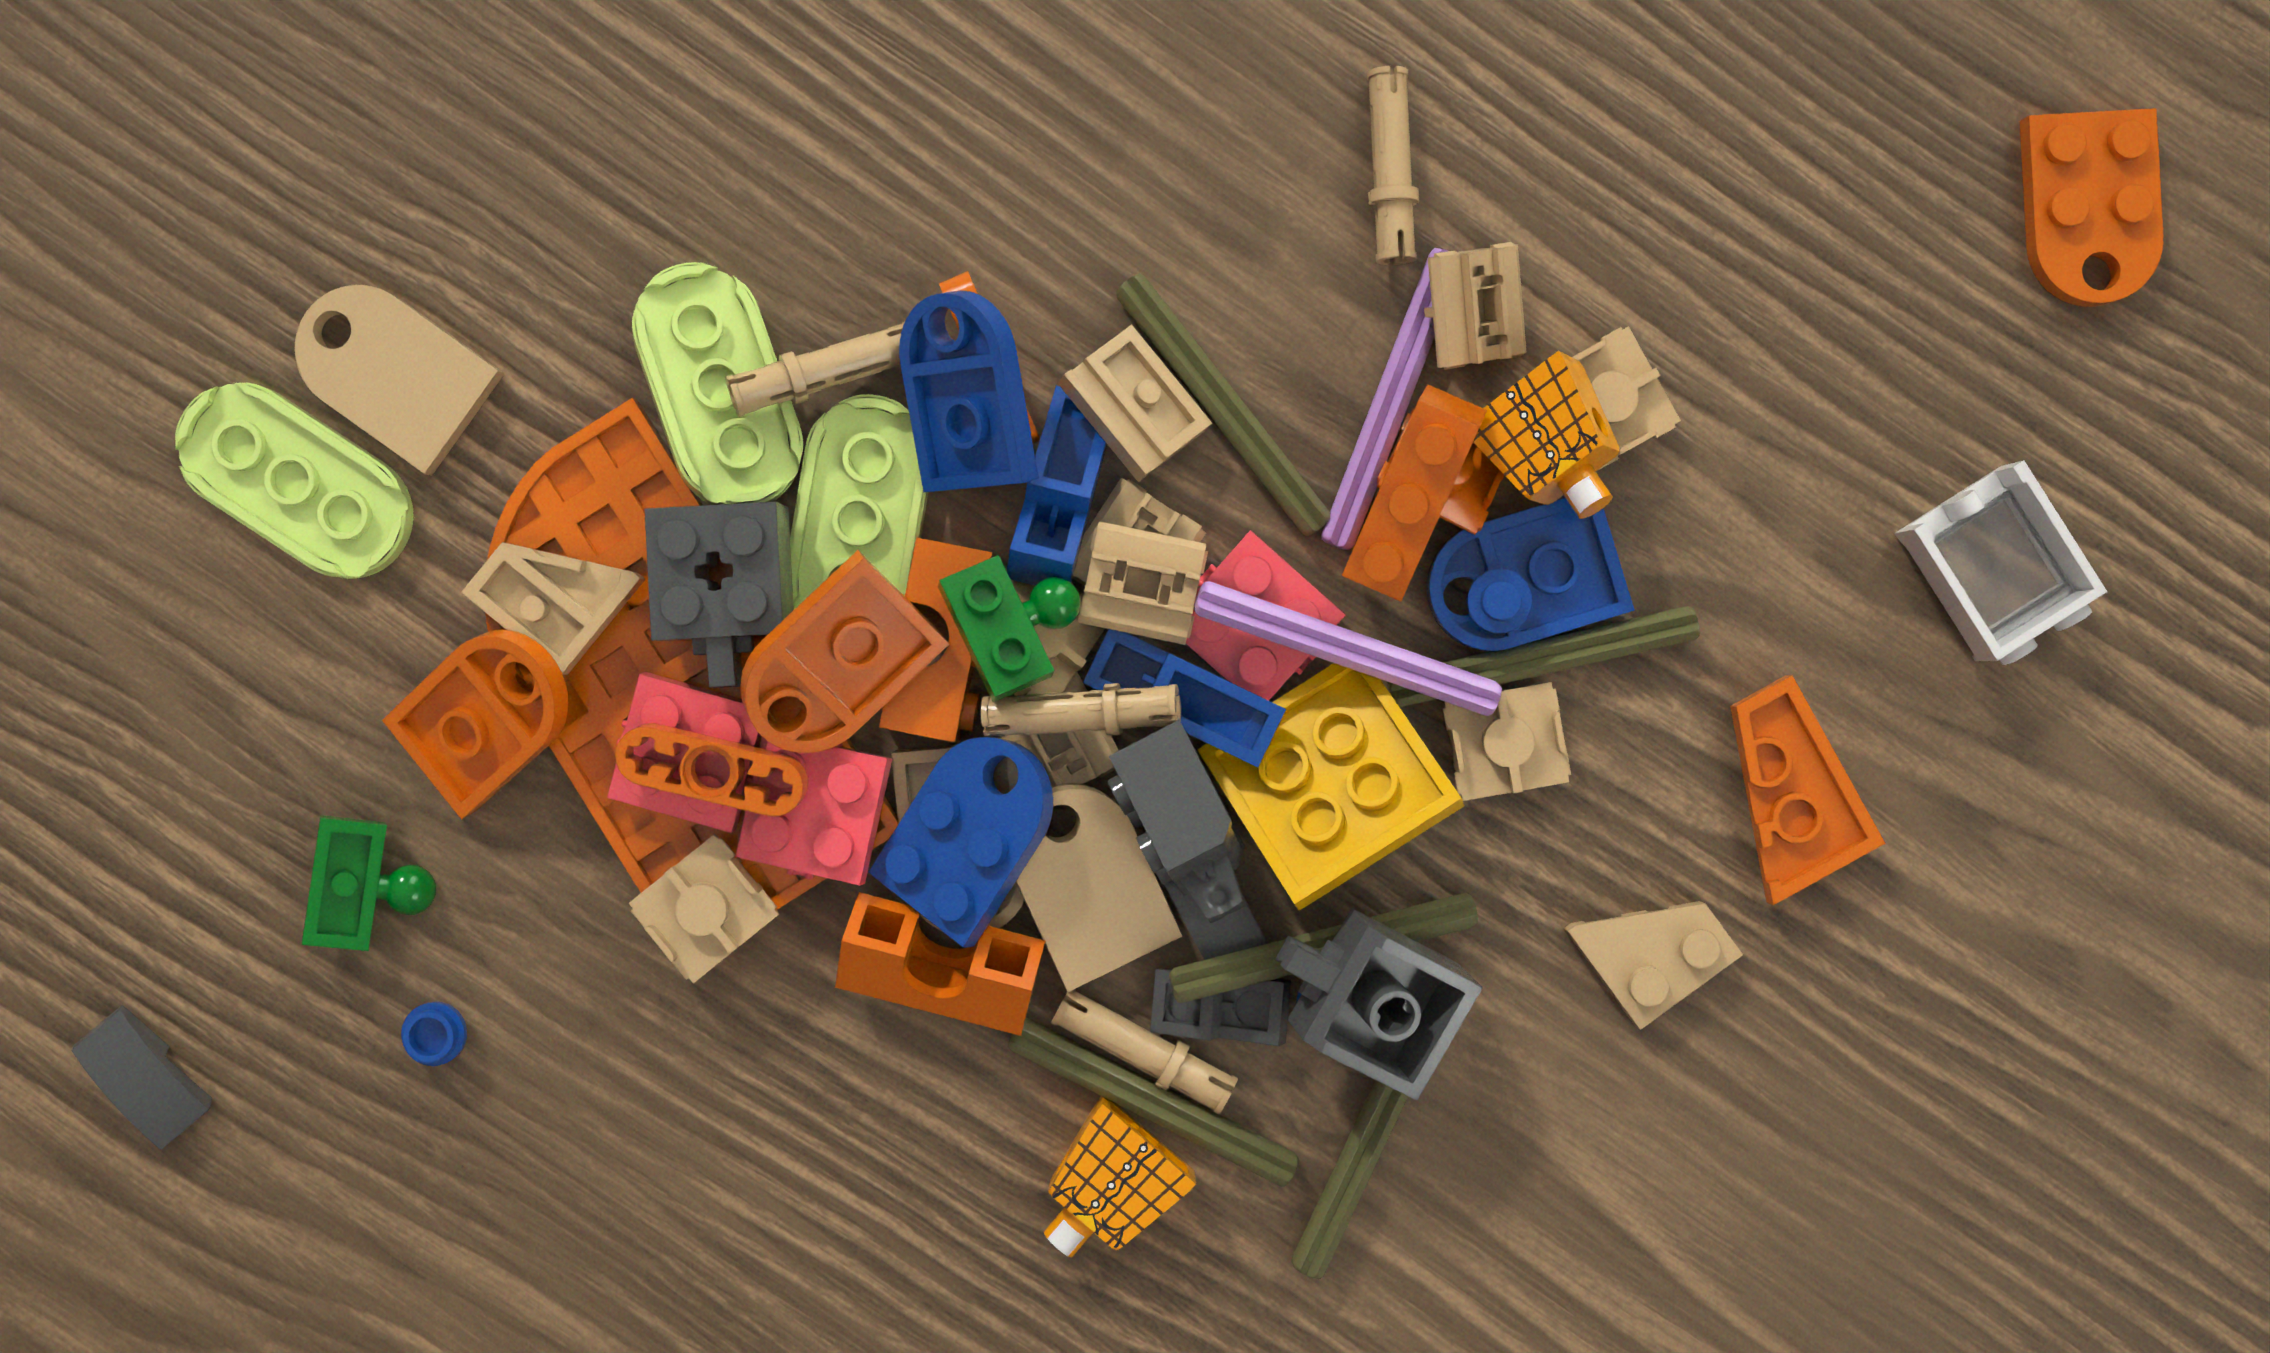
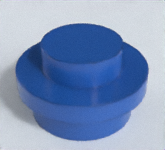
[1467,569,1533,633]
[401,1001,467,1066]

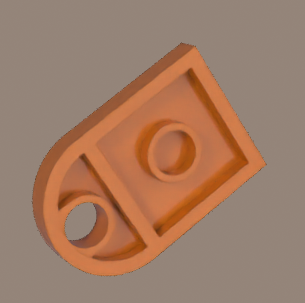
[2019,108,2163,307]
[741,550,949,753]
[382,630,568,820]

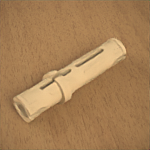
[1367,66,1419,265]
[725,322,905,417]
[981,683,1181,738]
[1051,989,1238,1115]

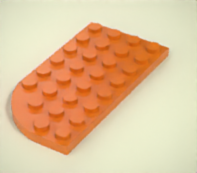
[485,398,899,909]

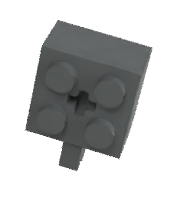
[644,502,794,688]
[1107,720,1245,923]
[1276,908,1483,1100]

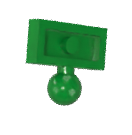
[938,555,1081,703]
[302,815,436,951]

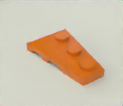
[1730,675,1886,905]

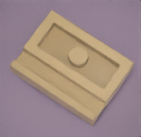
[1058,324,1212,482]

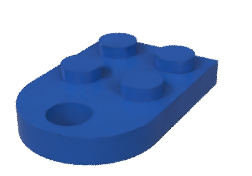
[899,290,1039,492]
[1426,498,1635,651]
[868,737,1053,947]

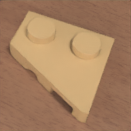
[461,542,646,675]
[1564,901,1743,1030]

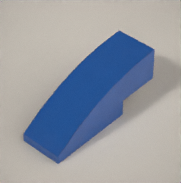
[1007,385,1107,586]
[1083,629,1286,767]

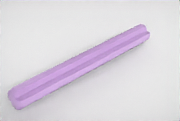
[1321,248,1448,550]
[1194,581,1502,716]

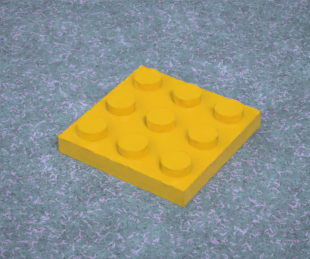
[1197,663,1464,911]

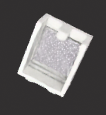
[1894,460,2107,665]

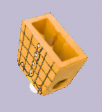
[1473,351,1620,519]
[1044,1096,1196,1258]

